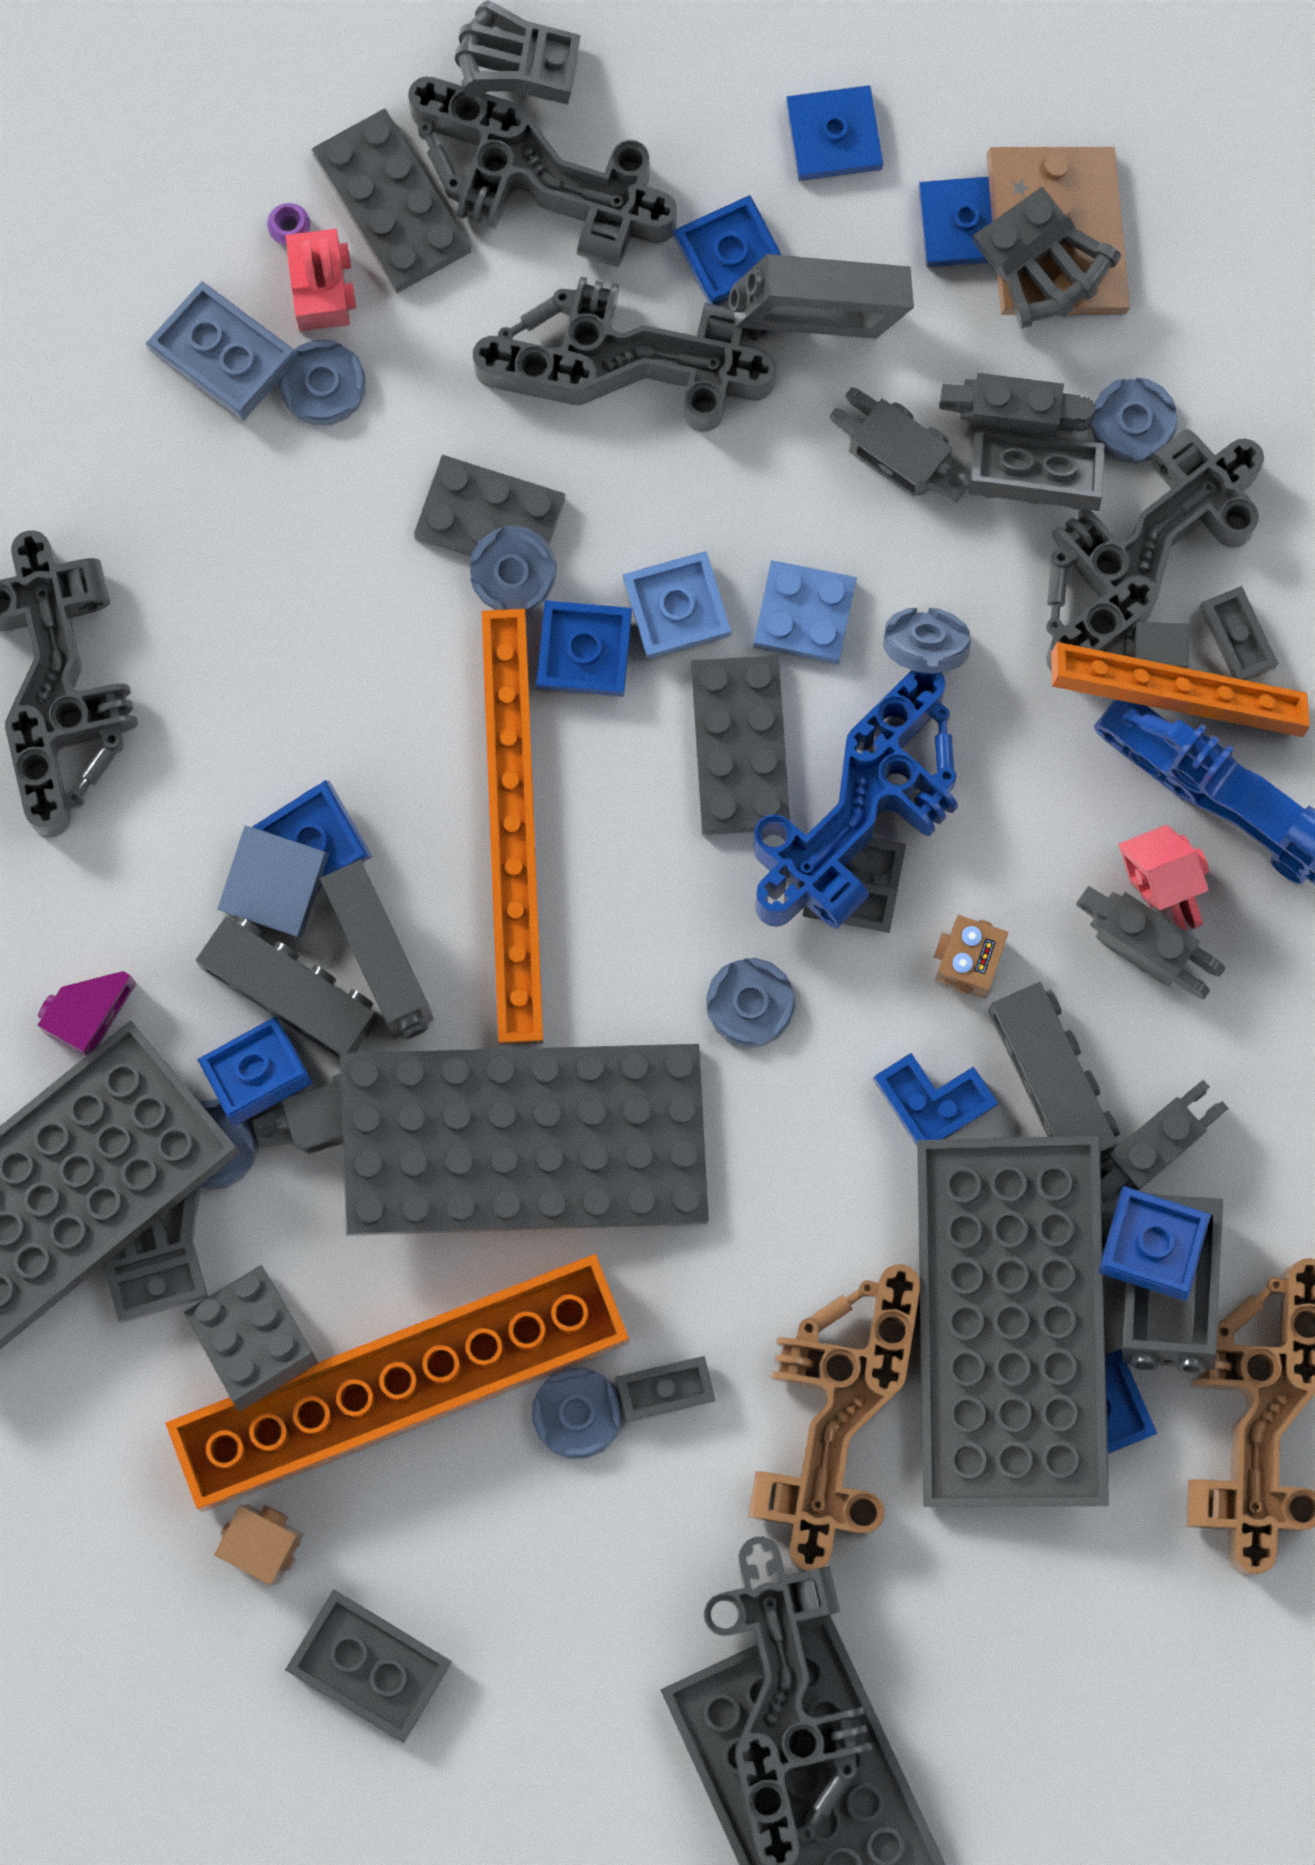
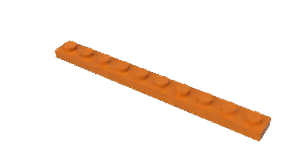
[481,609,544,1045]

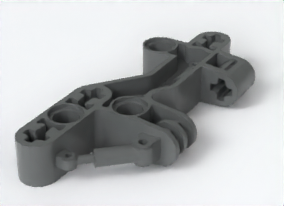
[408,76,677,268]
[473,276,775,432]
[1046,429,1264,671]
[0,530,138,837]
[704,1536,873,1865]

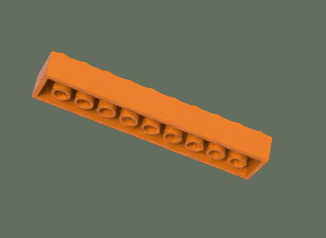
[165,1253,630,1512]

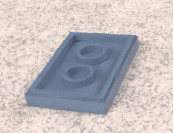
[146,281,300,421]

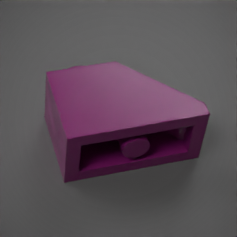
[37,971,137,1057]

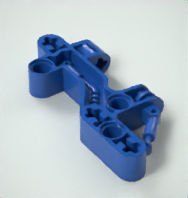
[753,670,958,929]
[1093,699,1315,885]

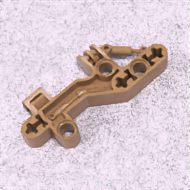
[1187,1258,1315,1575]
[748,1264,920,1572]

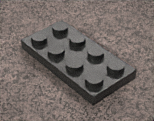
[311,108,471,293]
[691,655,790,835]

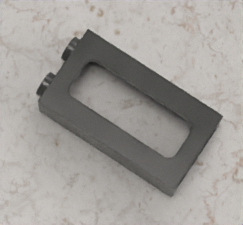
[729,254,914,339]
[320,859,434,1040]
[1122,1194,1223,1374]

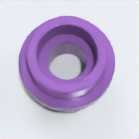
[267,203,311,246]

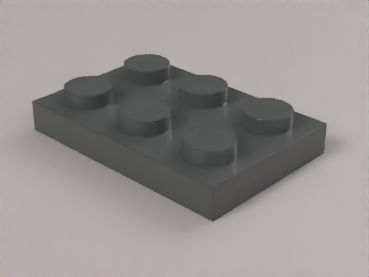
[969,426,1105,511]
[414,455,566,556]
[184,1264,319,1412]
[285,1589,453,1743]

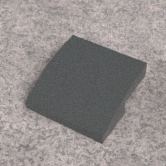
[802,837,906,933]

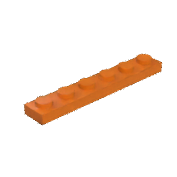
[1051,642,1310,737]

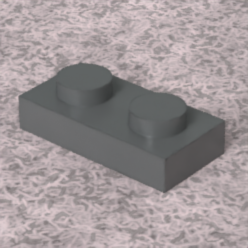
[1200,586,1278,680]
[616,1356,715,1423]

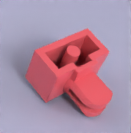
[285,228,356,331]
[1118,824,1209,931]

